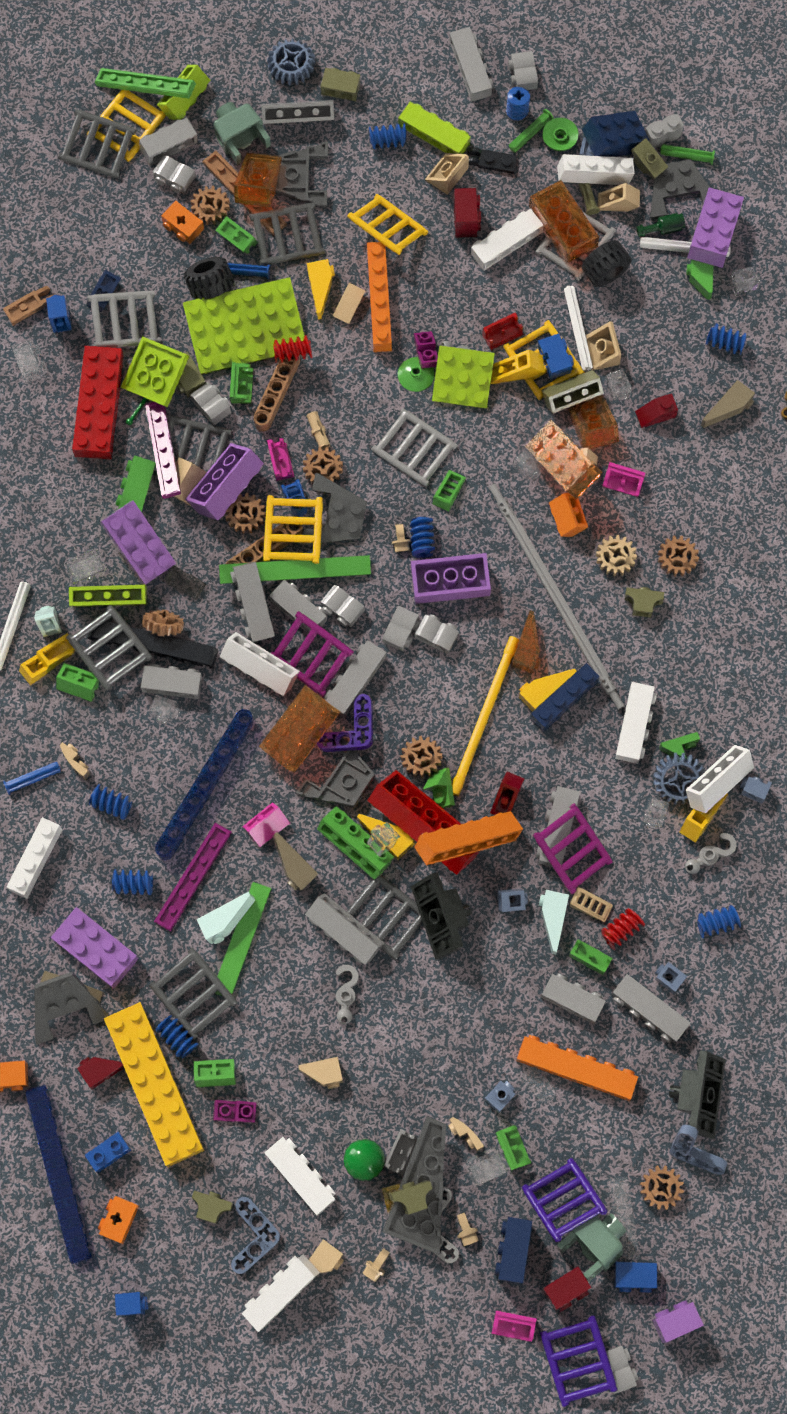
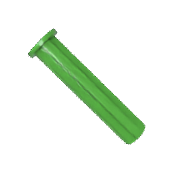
[509,109,554,153]
[660,144,715,165]

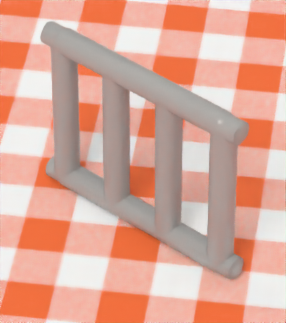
[535,203,616,281]
[87,291,161,348]
[371,408,458,487]

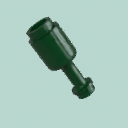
[636,213,685,237]

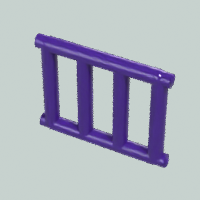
[522,1158,608,1242]
[540,1316,618,1407]

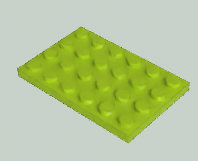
[183,277,304,375]

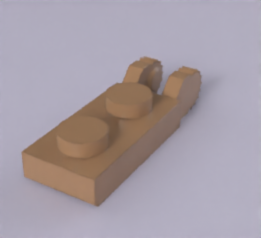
[3,286,53,326]

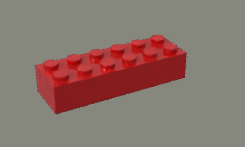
[72,346,124,460]
[367,770,480,875]

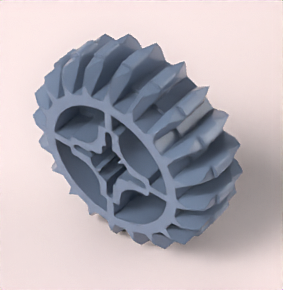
[267,38,315,86]
[653,753,705,804]

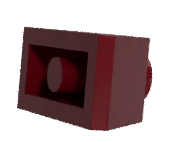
[635,393,678,428]
[490,771,525,815]
[77,1057,124,1090]

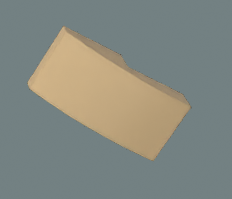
[333,283,365,324]
[60,742,90,780]
[448,1117,484,1152]

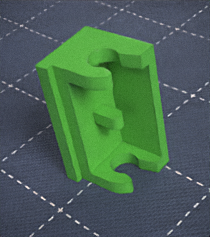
[215,216,258,254]
[230,362,253,404]
[56,663,99,702]
[569,939,613,975]
[194,1059,236,1087]
[495,1125,531,1171]

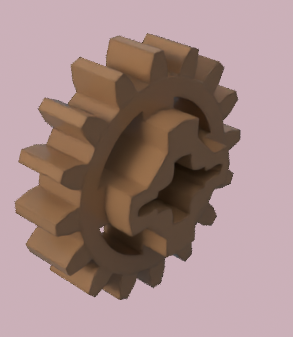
[190,186,230,225]
[303,447,343,484]
[225,493,266,534]
[658,536,699,577]
[142,610,184,636]
[400,736,443,778]
[640,1166,684,1210]

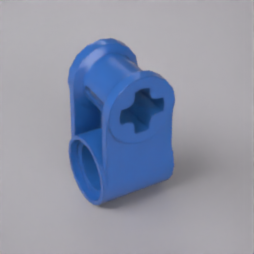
[281,479,308,517]

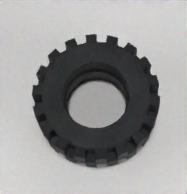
[581,240,632,287]
[184,257,234,300]

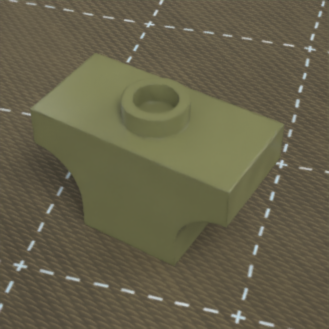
[631,138,668,179]
[624,587,664,618]
[388,1180,432,1215]
[192,1190,234,1224]

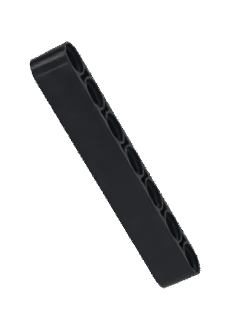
[87,619,218,669]

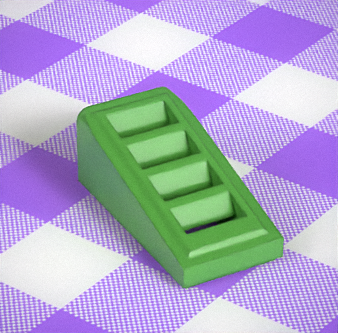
[432,470,466,512]

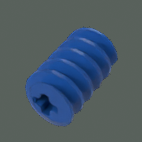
[506,87,530,121]
[369,123,406,149]
[705,323,746,356]
[410,517,435,558]
[89,784,133,820]
[112,869,153,895]
[697,905,741,939]
[155,1015,198,1058]

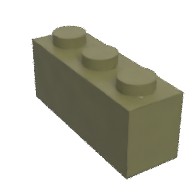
[542,370,604,413]

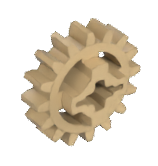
[596,535,637,576]

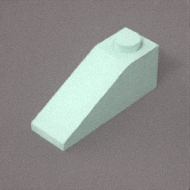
[34,606,62,637]
[538,890,569,955]
[197,892,255,944]

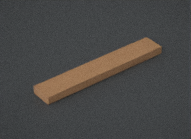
[202,150,287,236]

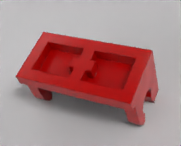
[482,312,523,350]

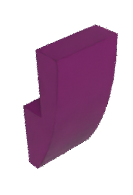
[414,331,438,369]
[213,1100,257,1123]

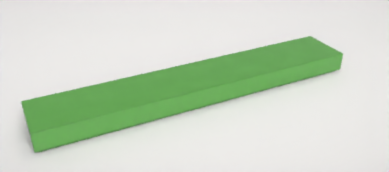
[95,68,196,99]
[214,882,271,996]

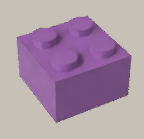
[652,1300,704,1343]

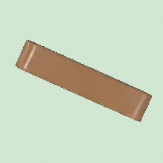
[254,355,300,432]
[225,524,303,564]

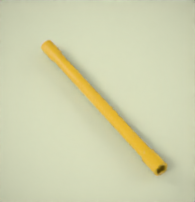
[452,636,520,797]

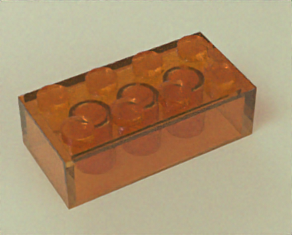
[529,180,599,263]
[525,419,603,499]
[259,685,341,773]

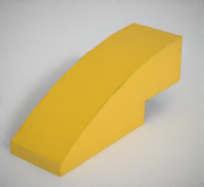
[19,633,75,685]

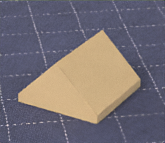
[425,153,469,195]
[586,321,621,370]
[173,458,207,507]

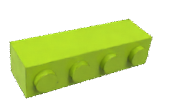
[398,102,471,154]
[69,585,147,607]

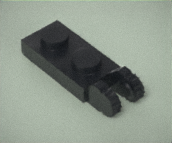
[467,147,517,174]

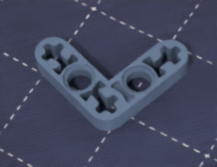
[669,1125,727,1175]
[231,1197,280,1274]

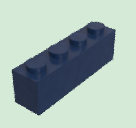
[530,663,600,732]

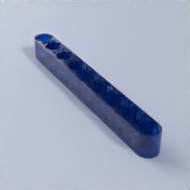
[155,709,254,860]
[25,1085,92,1264]

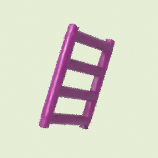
[271,611,354,697]
[533,803,613,894]

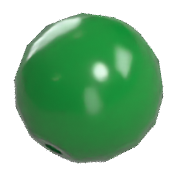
[344,1139,385,1181]

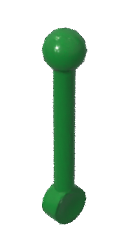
[126,397,149,425]

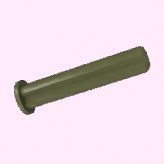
[579,183,600,215]

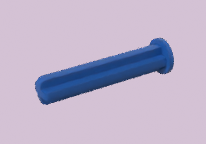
[228,263,271,279]
[3,762,61,795]

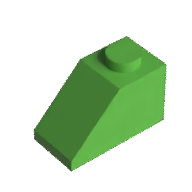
[686,259,713,300]

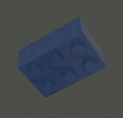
[582,110,650,157]
[494,1217,532,1285]

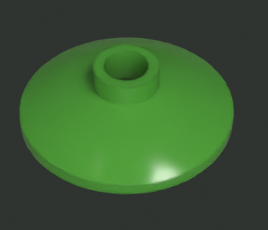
[543,118,579,151]
[398,357,434,392]

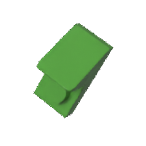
[659,732,700,759]
[423,768,455,809]

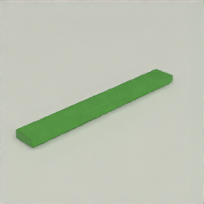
[219,555,371,584]

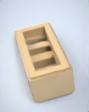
[569,887,613,923]

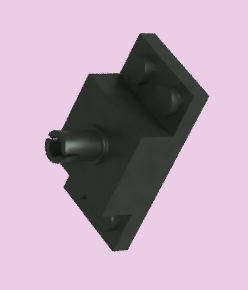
[411,872,471,960]
[669,1051,726,1139]

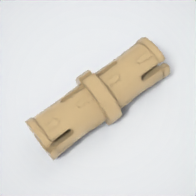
[306,411,330,450]

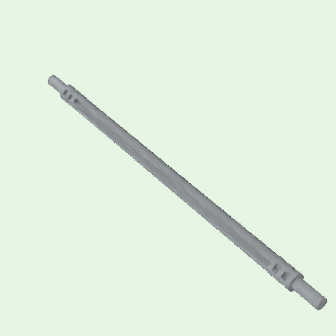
[489,484,625,710]

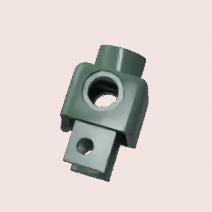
[214,102,271,165]
[557,1213,627,1283]

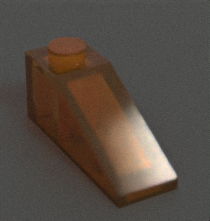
[511,610,542,674]

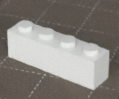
[557,154,635,185]
[471,209,543,271]
[220,632,299,696]
[615,682,657,764]
[686,745,754,813]
[7,817,62,899]
[265,1137,336,1216]
[242,1254,320,1332]

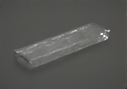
[607,1176,640,1261]

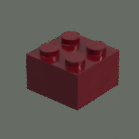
[454,188,481,238]
[542,1266,592,1312]

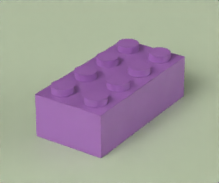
[687,188,744,268]
[185,443,264,520]
[100,501,176,585]
[411,553,491,604]
[51,907,139,989]

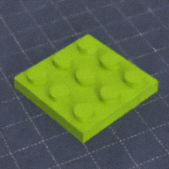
[121,336,189,407]
[432,346,495,409]

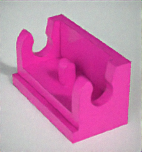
[267,438,294,481]
[603,462,645,497]
[242,802,290,847]
[492,1311,537,1342]

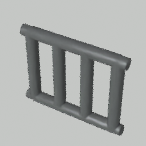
[58,109,137,179]
[249,203,326,266]
[154,415,233,472]
[66,605,152,691]
[347,875,423,960]
[149,947,237,1040]

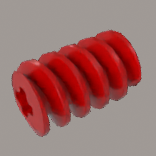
[273,335,313,362]
[601,908,645,950]

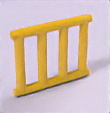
[87,90,166,162]
[347,194,428,255]
[503,320,585,400]
[263,495,323,564]

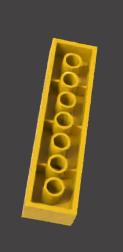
[104,1002,205,1167]

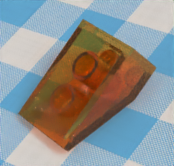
[234,153,282,207]
[568,394,619,450]

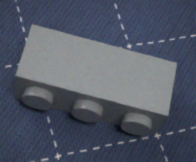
[139,118,197,166]
[269,580,327,634]
[141,664,203,699]
[541,973,606,1024]

